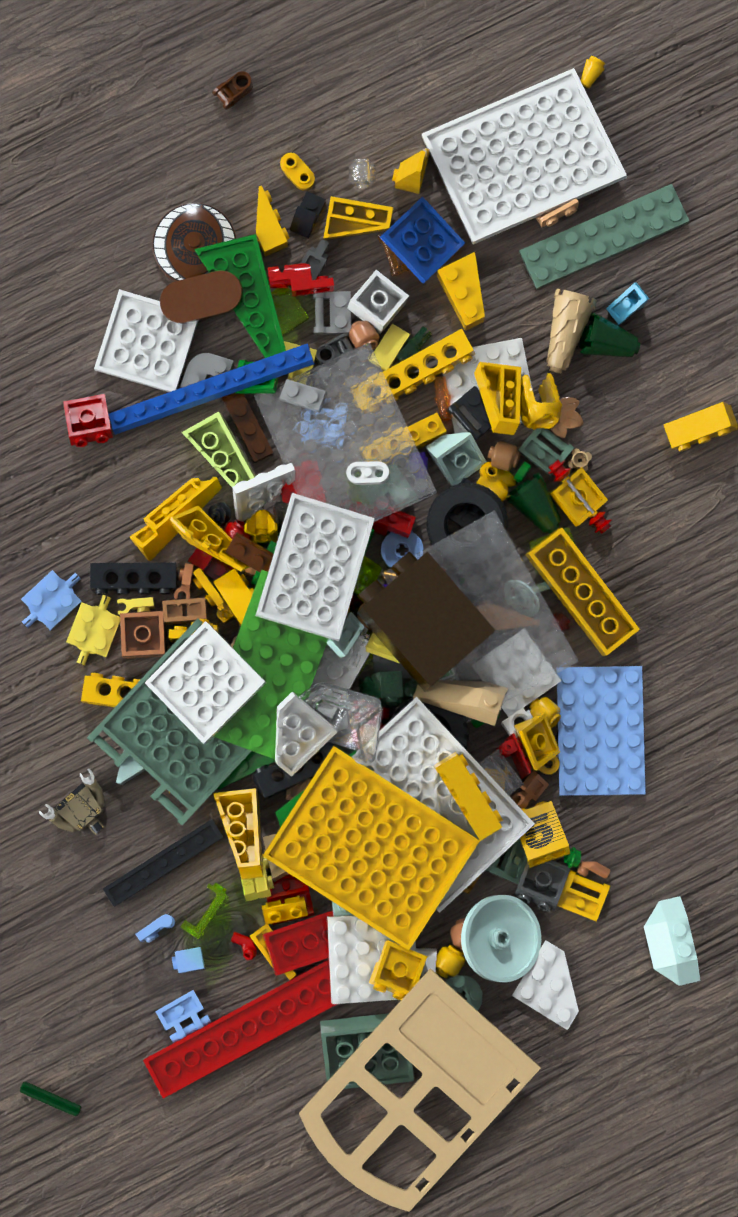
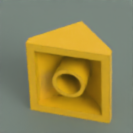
[514,713,560,770]

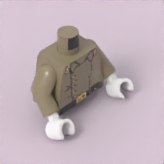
[39,769,105,836]

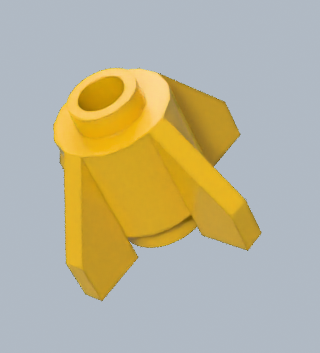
[244,510,279,544]

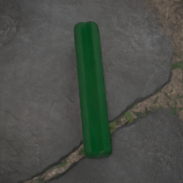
[20,1082,81,1117]

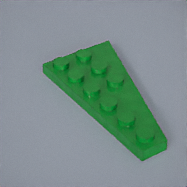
[194,234,286,358]

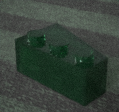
[359,671,403,708]

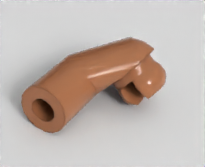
[577,861,610,879]

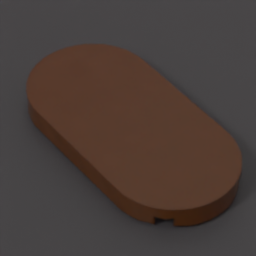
[160,270,243,324]

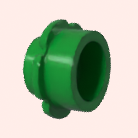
[564,847,581,868]

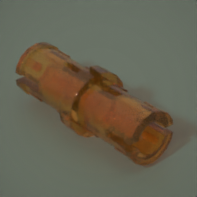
[433,376,453,421]

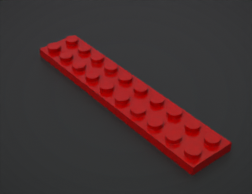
[143,959,337,1099]

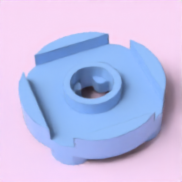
[381,531,424,568]

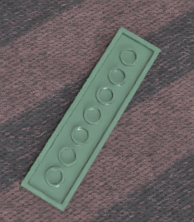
[519,184,689,290]

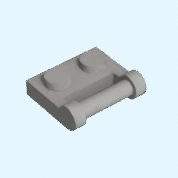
[313,291,351,335]

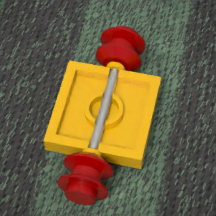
[548,460,612,534]

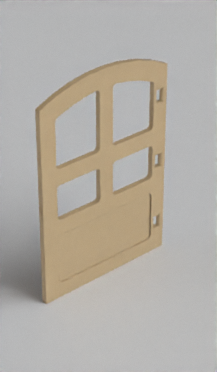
[299,969,541,1212]

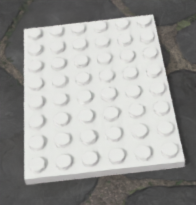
[422,68,627,244]
[352,697,535,913]

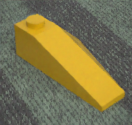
[392,148,430,194]
[170,506,250,571]

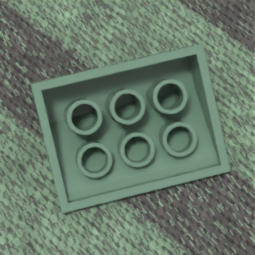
[320,1013,414,1089]

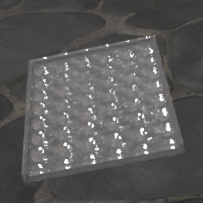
[254,343,437,522]
[382,510,579,723]

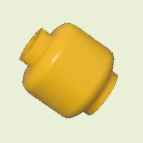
[529,697,561,728]
[436,945,465,978]

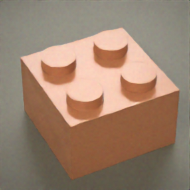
[120,611,166,659]

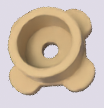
[568,449,592,472]

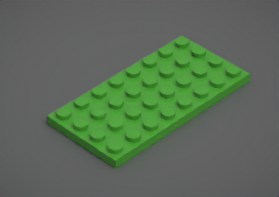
[214,570,329,759]

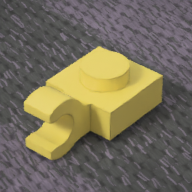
[117,597,155,615]

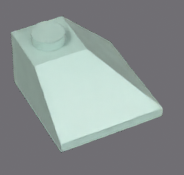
[426,432,487,486]

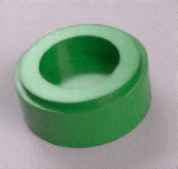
[513,462,531,483]

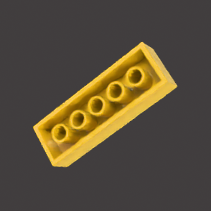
[525,527,640,656]

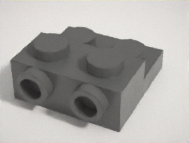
[514,860,570,912]

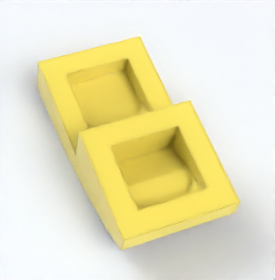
[369,324,410,371]

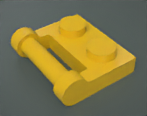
[557,870,610,922]

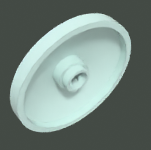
[461,895,541,982]

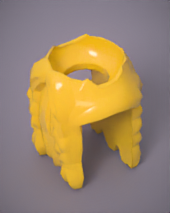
[520,373,562,430]

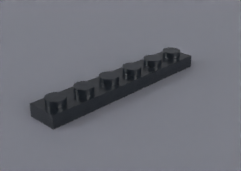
[103,819,224,907]

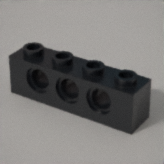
[90,562,177,595]
[252,739,336,801]

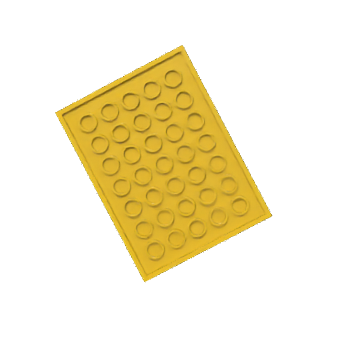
[262,746,480,951]

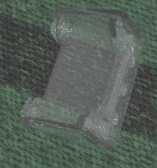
[299,682,382,766]

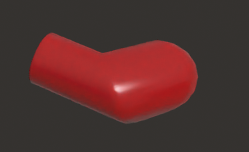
[231,931,257,960]

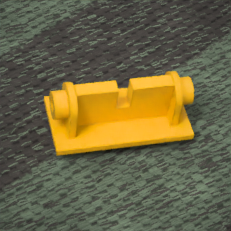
[262,895,308,925]

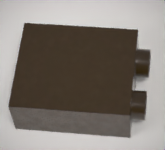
[357,551,496,692]

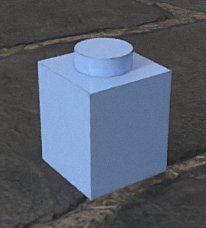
[172,947,205,973]

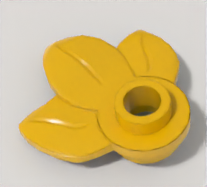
[476,462,516,501]

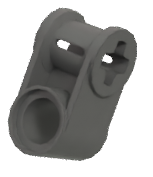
[316,333,357,368]

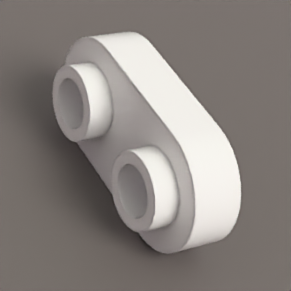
[346,461,390,485]

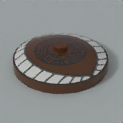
[153,203,236,282]

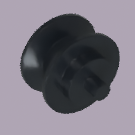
[208,502,232,525]

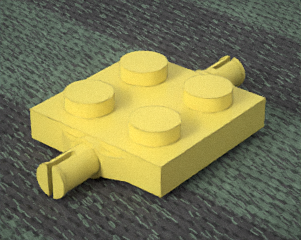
[66,595,120,666]

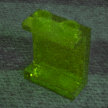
[180,882,229,940]

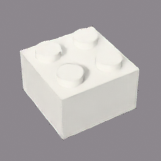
[347,270,409,334]

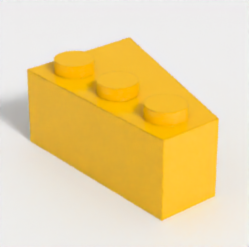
[323,196,394,240]
[437,252,485,331]
[474,362,521,435]
[664,402,738,452]

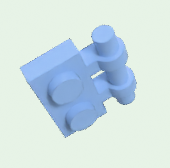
[155,990,211,1043]

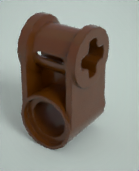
[212,71,253,110]

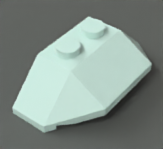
[644,896,700,986]

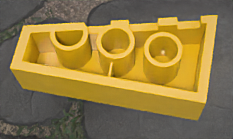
[213,788,263,879]

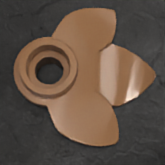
[545,397,583,438]

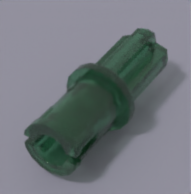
[397,326,432,362]

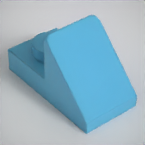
[606,282,649,325]

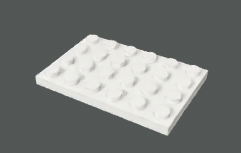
[255,493,375,641]

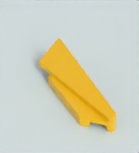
[130,477,222,561]

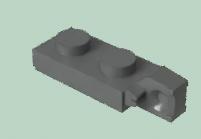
[288,239,330,297]

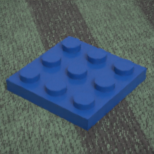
[380,197,465,283]

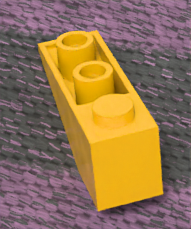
[256,186,290,257]

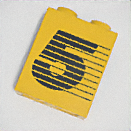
[520,801,570,868]

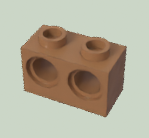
[162,598,208,625]

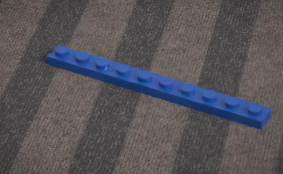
[109,343,314,435]

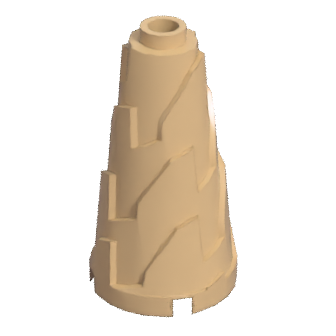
[546,289,597,374]

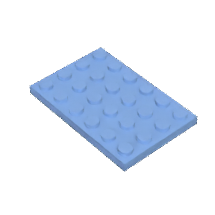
[556,666,645,796]

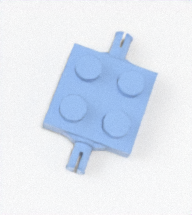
[21,570,82,631]

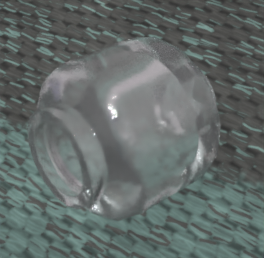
[349,159,376,189]

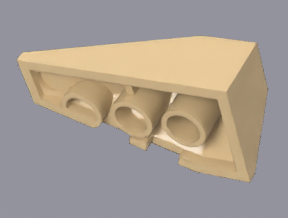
[413,680,508,726]

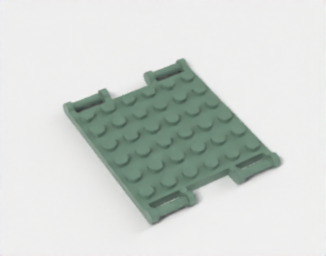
[87,618,251,825]

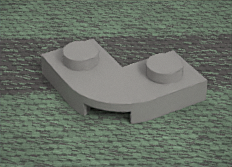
[180,353,234,388]

